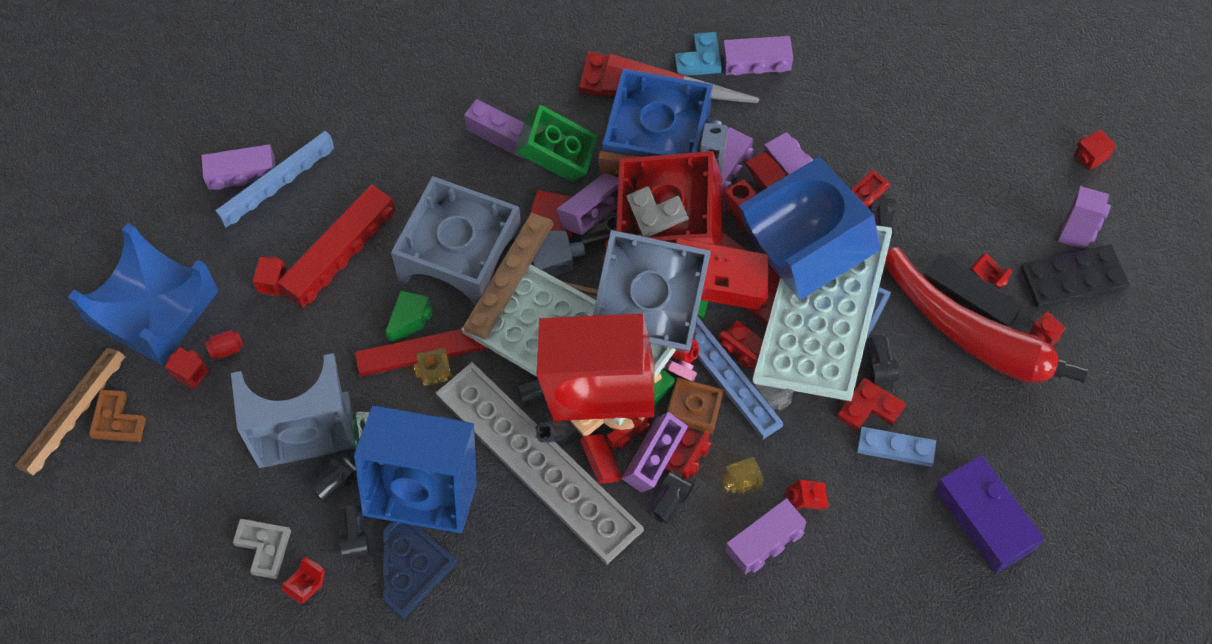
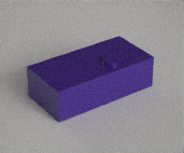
[935,455,1044,573]

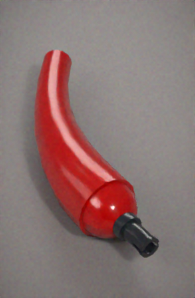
[884,247,1088,385]

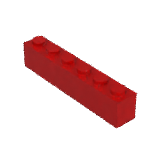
[277,184,396,308]

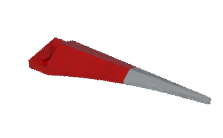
[579,51,759,103]

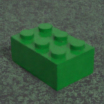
[515,104,598,183]

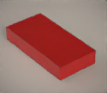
[580,435,622,484]

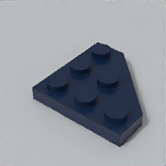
[383,521,457,620]

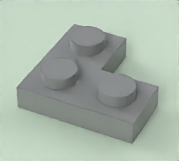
[627,186,689,237]
[233,519,291,579]

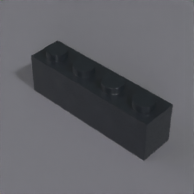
[924,253,1023,327]

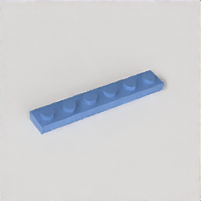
[215,131,334,228]
[693,316,783,440]

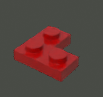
[837,378,907,431]

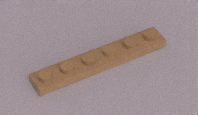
[463,213,553,340]
[15,348,125,476]

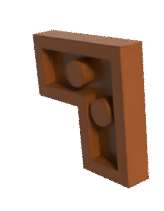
[89,390,146,442]

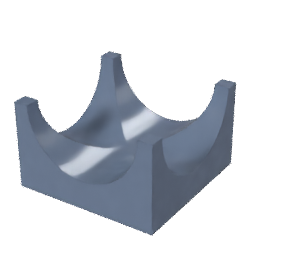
[391,176,522,306]
[593,230,711,353]
[231,353,357,468]

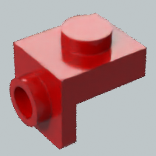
[969,253,1012,289]
[786,480,829,510]
[282,557,325,604]

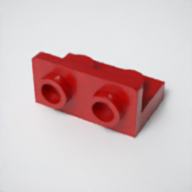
[718,320,763,372]
[663,427,712,479]

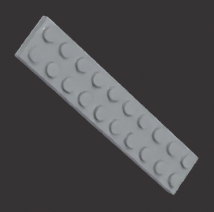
[436,362,644,565]

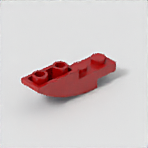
[745,152,786,191]

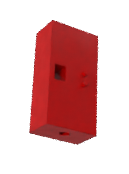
[673,238,768,310]

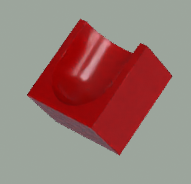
[616,151,723,246]
[536,313,655,421]

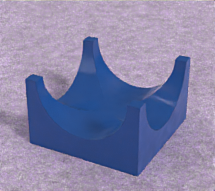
[603,69,713,157]
[68,223,218,365]

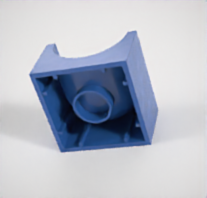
[739,156,881,300]
[354,405,477,534]

